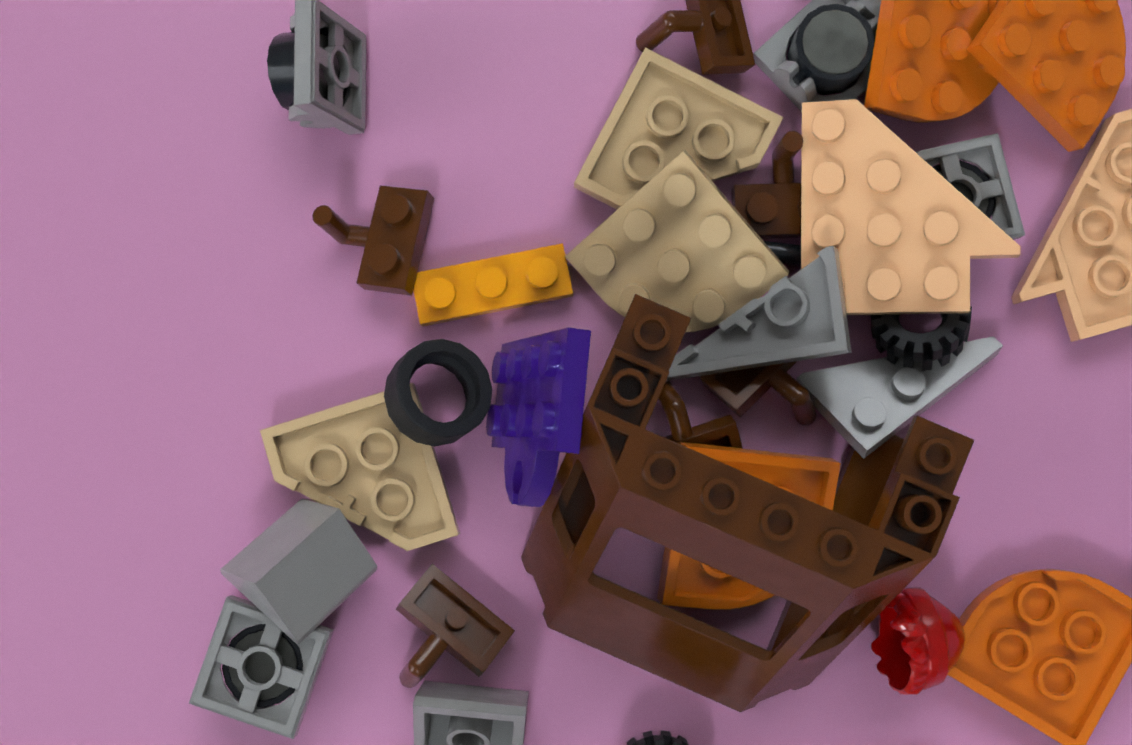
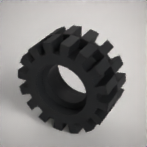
[871,306,972,371]

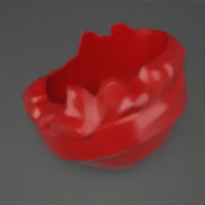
[871,587,965,695]

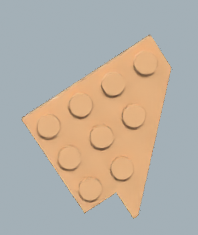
[801,99,1021,315]
[1011,109,1132,342]

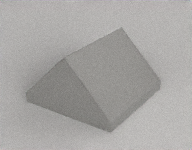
[220,499,377,645]
[413,681,529,745]

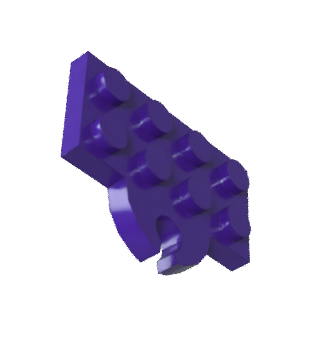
[486,327,591,507]

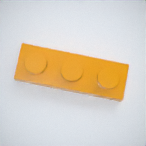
[413,243,573,327]

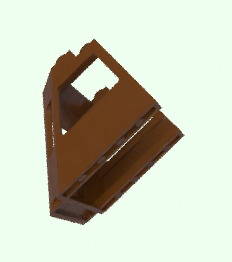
[521,294,974,712]

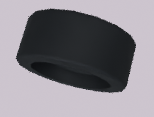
[384,339,493,447]

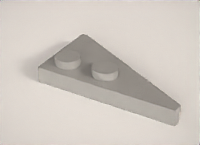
[667,246,852,381]
[796,336,1003,459]

